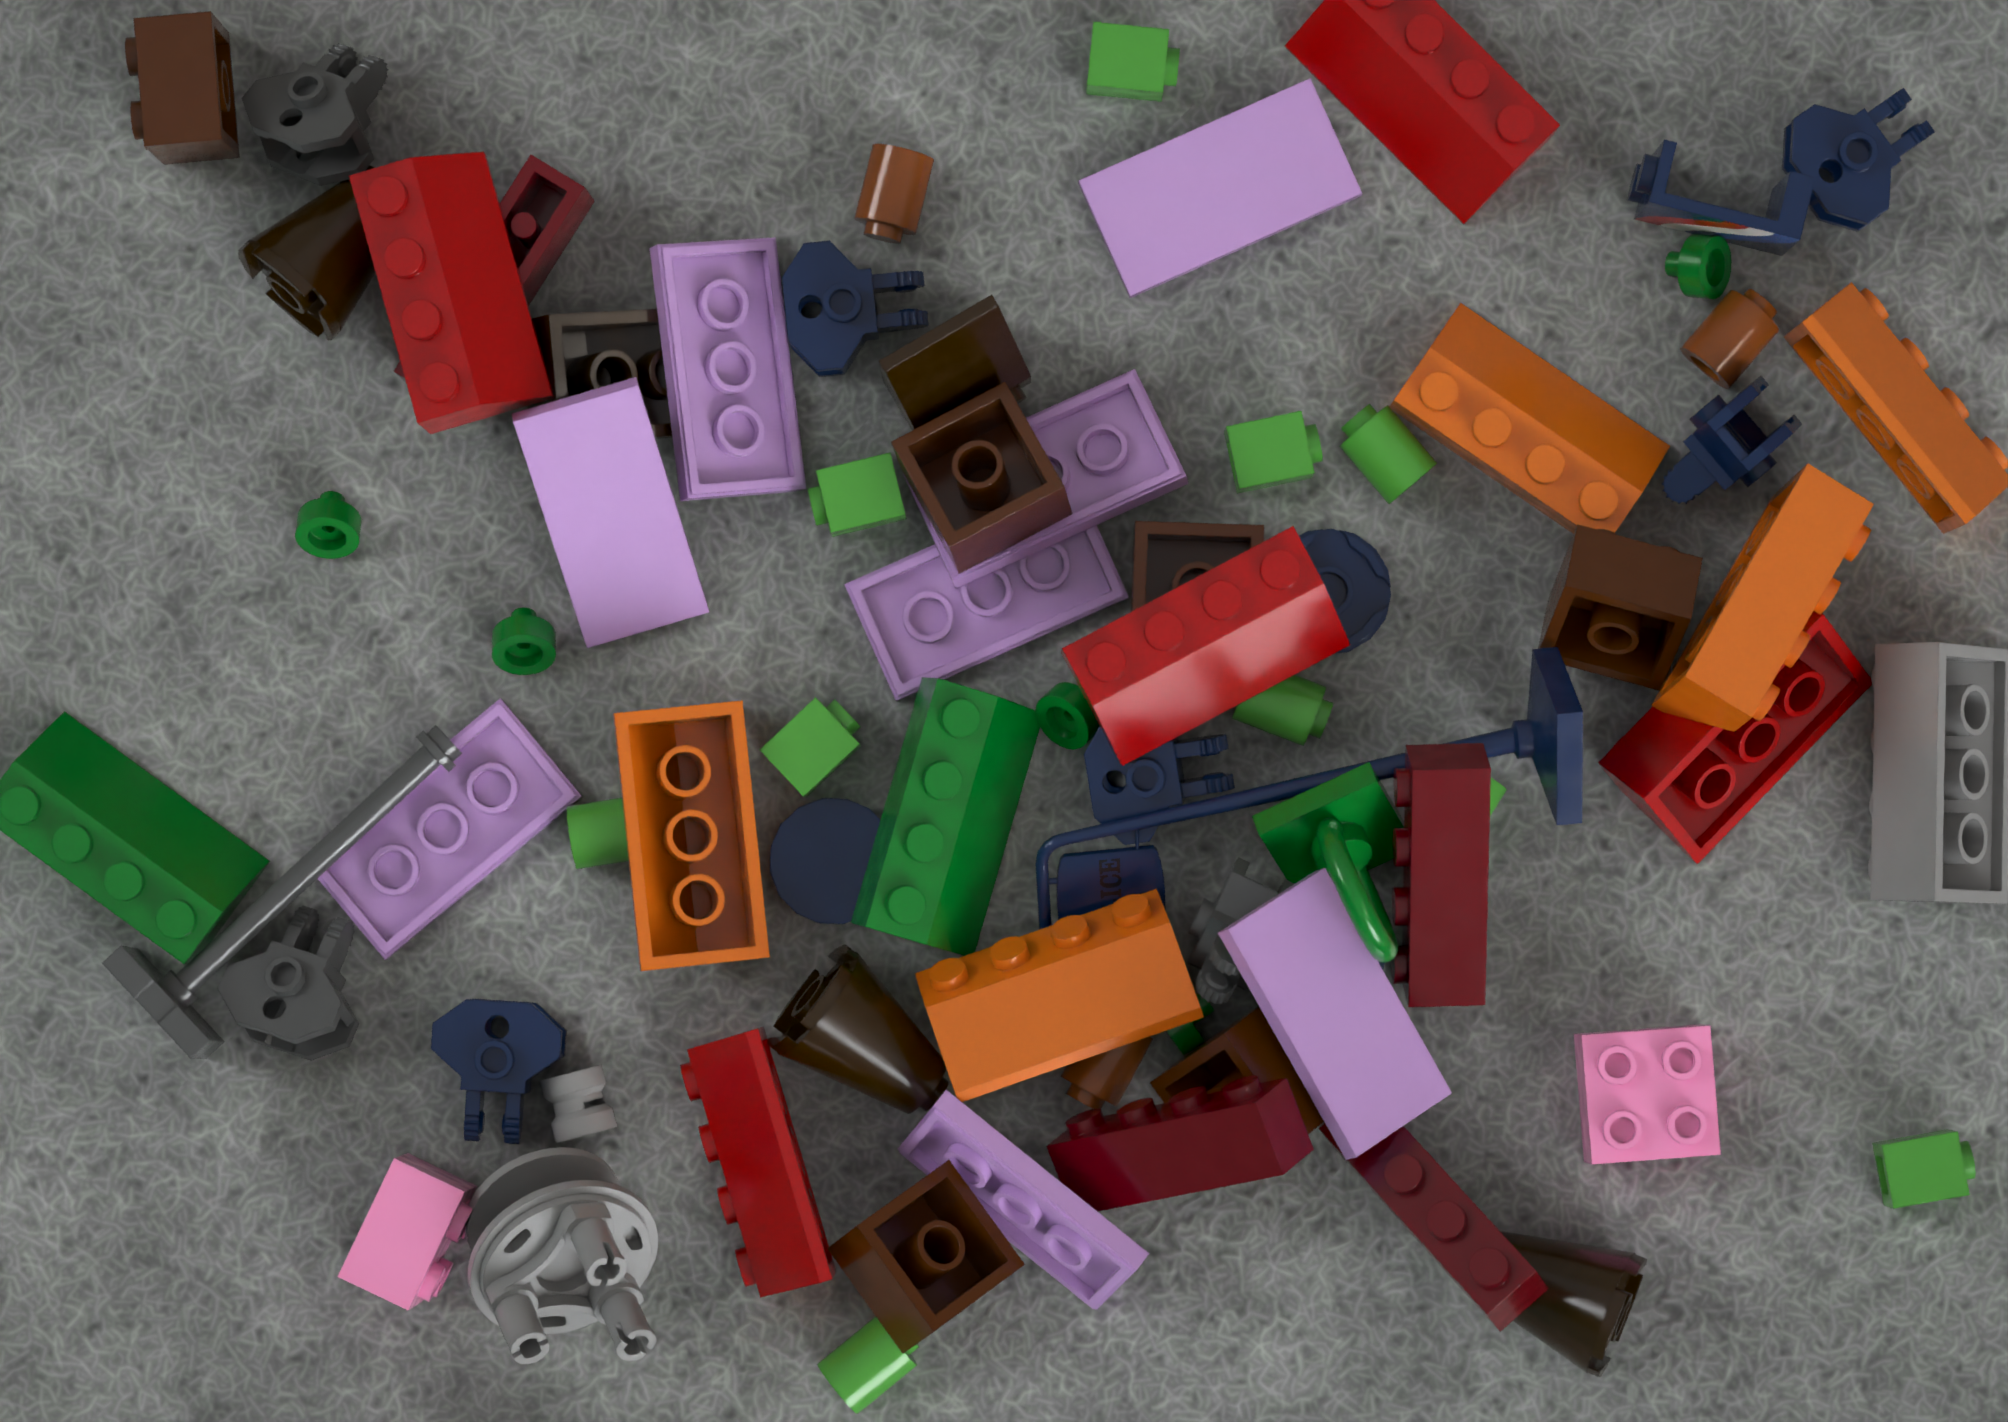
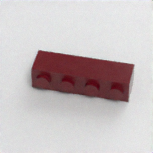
[394,155,595,382]
[1391,743,1491,1007]
[1046,1075,1314,1212]
[1318,1123,1549,1332]

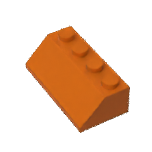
[1784,282,2008,534]
[1389,303,1670,534]
[1652,464,1874,732]
[613,700,770,971]
[914,889,1204,1102]

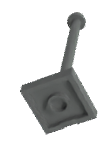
[102,725,462,1059]

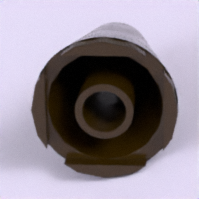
[238,165,376,340]
[767,944,949,1114]
[1500,1231,1647,1377]

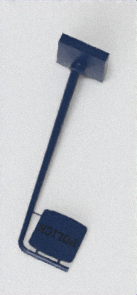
[1035,647,1583,930]

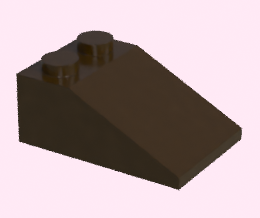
[879,295,1031,430]
[528,309,672,439]

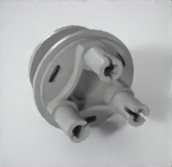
[465,1147,658,1364]

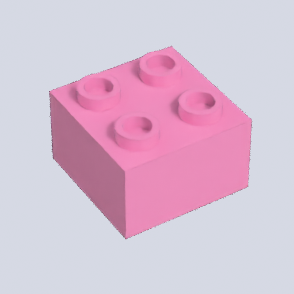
[1574,1024,1721,1164]
[337,1153,477,1310]

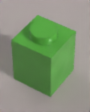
[1086,22,1180,102]
[1224,411,1323,494]
[807,452,907,537]
[760,697,861,798]
[1872,1129,1976,1209]

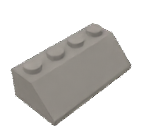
[1868,642,2008,904]

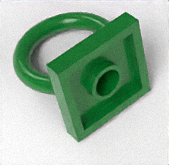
[1252,762,1404,963]

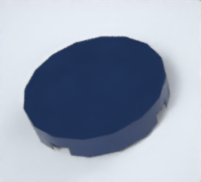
[1299,529,1391,654]
[770,798,880,924]

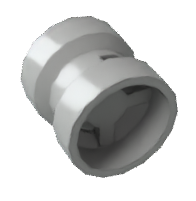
[540,1064,618,1143]

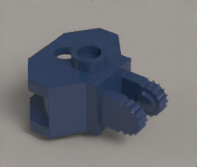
[1782,88,1935,232]
[782,240,929,377]
[1661,376,1802,504]
[1084,727,1235,845]
[431,999,567,1144]

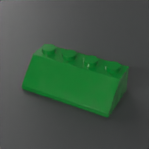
[851,677,1040,956]
[0,711,270,965]

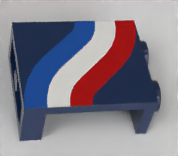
[1627,140,1816,256]

